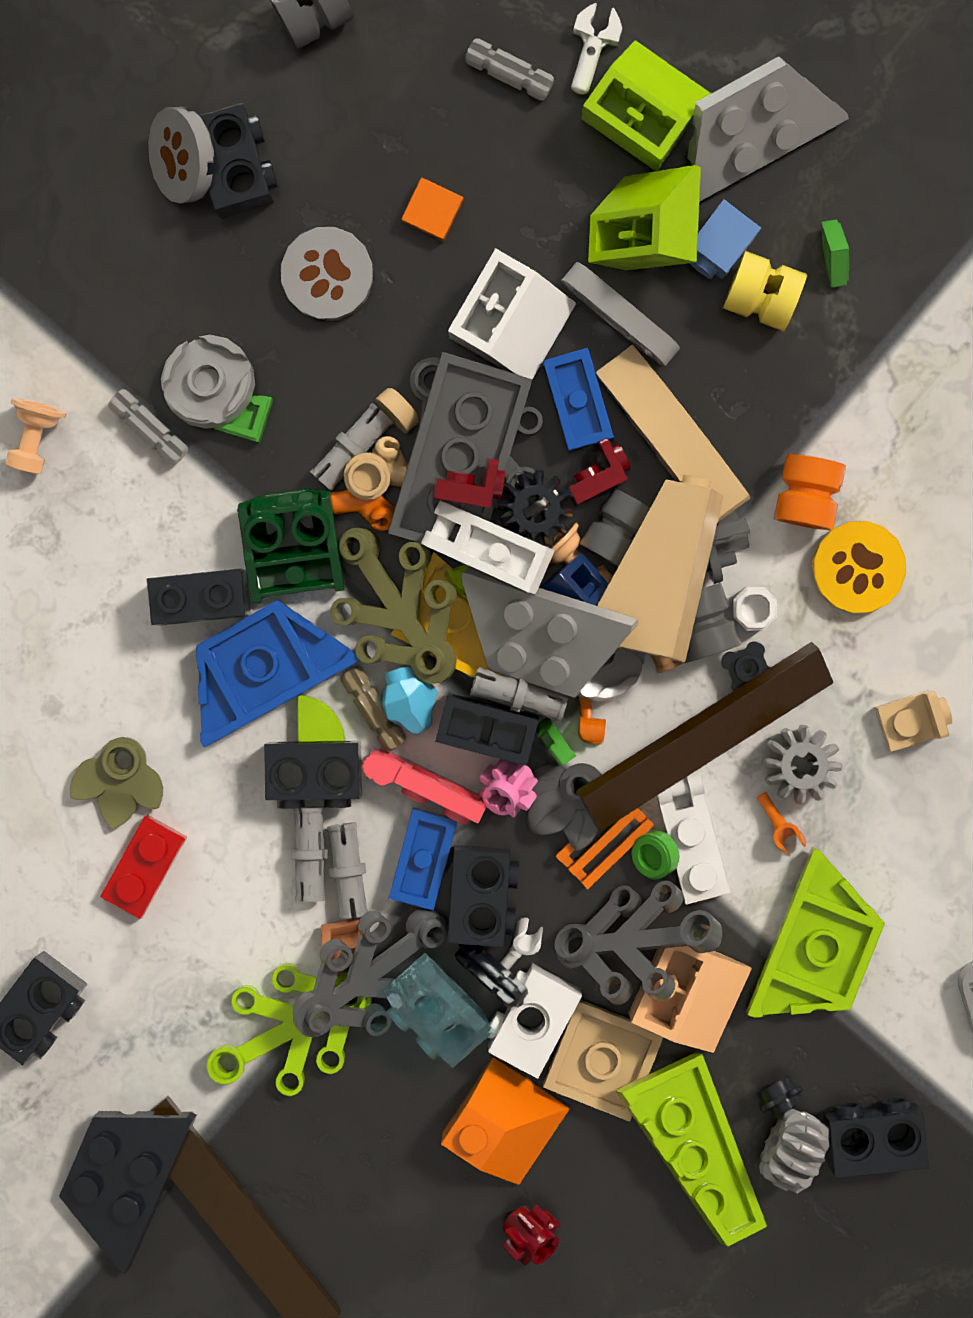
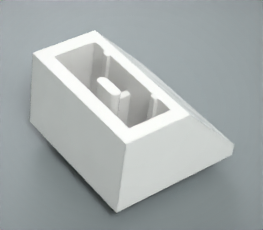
[448,248,576,379]

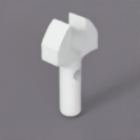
[571,3,622,95]

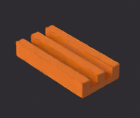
[555,808,654,889]

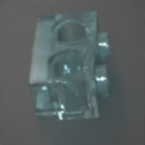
[383,953,494,1068]

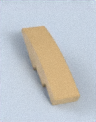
[595,345,750,523]

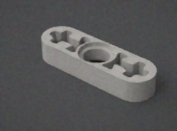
[561,262,680,367]

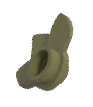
[70,737,163,829]

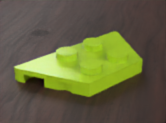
[746,847,885,1018]

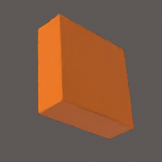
[401,177,464,242]

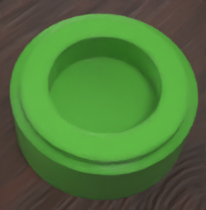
[631,830,680,879]

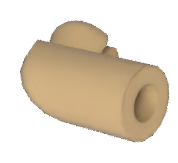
[372,436,408,487]

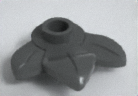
[527,763,602,851]

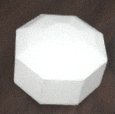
[732,587,777,630]

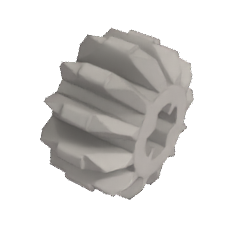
[761,725,842,805]
[759,1108,830,1194]

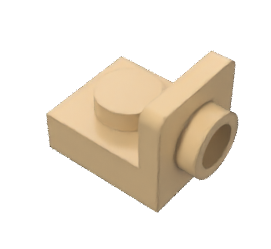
[874,690,952,752]

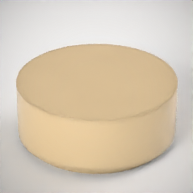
[375,388,419,434]

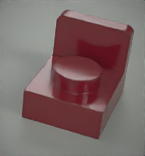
[568,438,631,508]
[432,458,505,508]

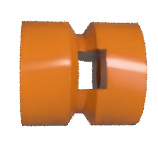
[773,454,846,531]

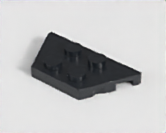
[59,1111,197,1274]

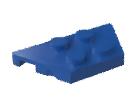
[196,600,360,748]

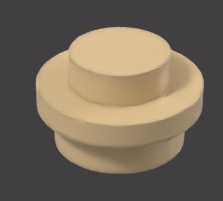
[344,453,391,500]

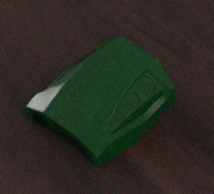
[237,488,345,603]

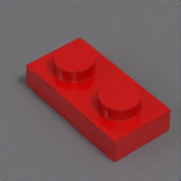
[100,815,187,919]

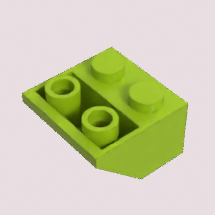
[581,40,711,171]
[588,165,701,271]

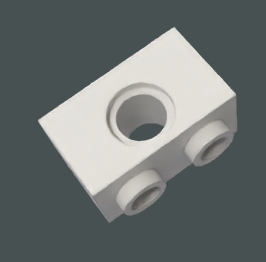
[484,963,582,1079]

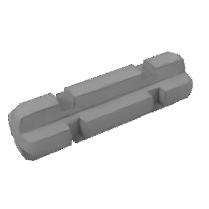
[465,38,554,100]
[108,389,188,465]

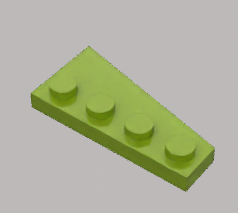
[615,1053,767,1247]

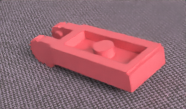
[361,748,487,824]

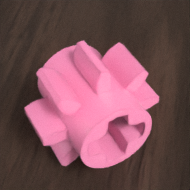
[479,759,538,817]

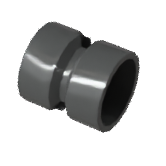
[270,0,355,50]
[579,488,650,569]
[683,583,742,663]

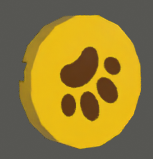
[812,521,906,613]

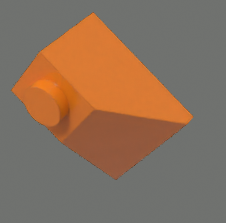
[441,1055,570,1185]

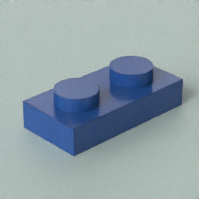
[543,348,614,452]
[389,807,457,911]

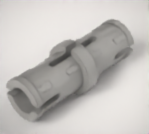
[310,403,394,492]
[470,667,568,722]
[291,807,328,902]
[327,822,368,919]

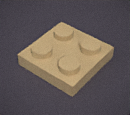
[543,999,663,1122]

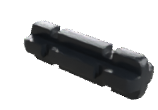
[455,944,528,1008]

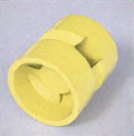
[723,250,807,332]

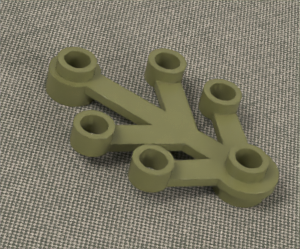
[330,528,457,684]

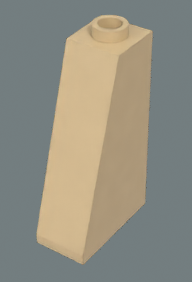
[597,475,723,662]

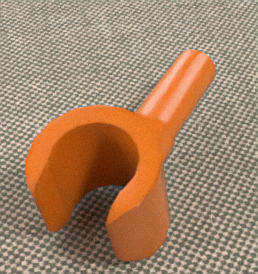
[578,696,606,744]
[757,792,806,857]

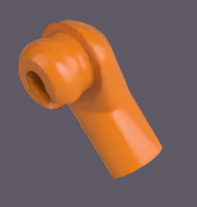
[331,490,395,531]

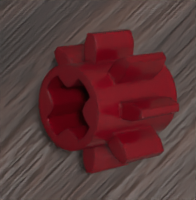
[502,1205,560,1266]

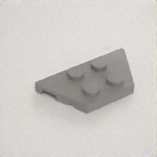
[687,56,849,202]
[461,566,638,698]

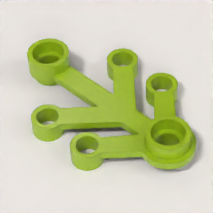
[207,963,372,1096]

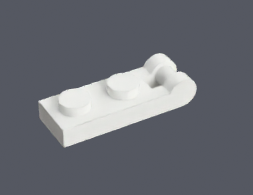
[421,500,555,595]
[657,769,731,904]

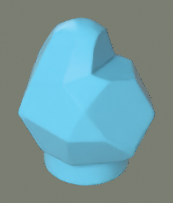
[382,666,438,735]

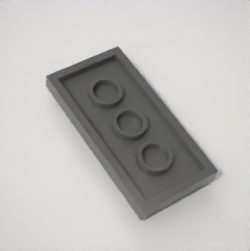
[388,352,533,543]

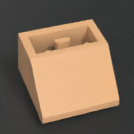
[628,946,752,1053]

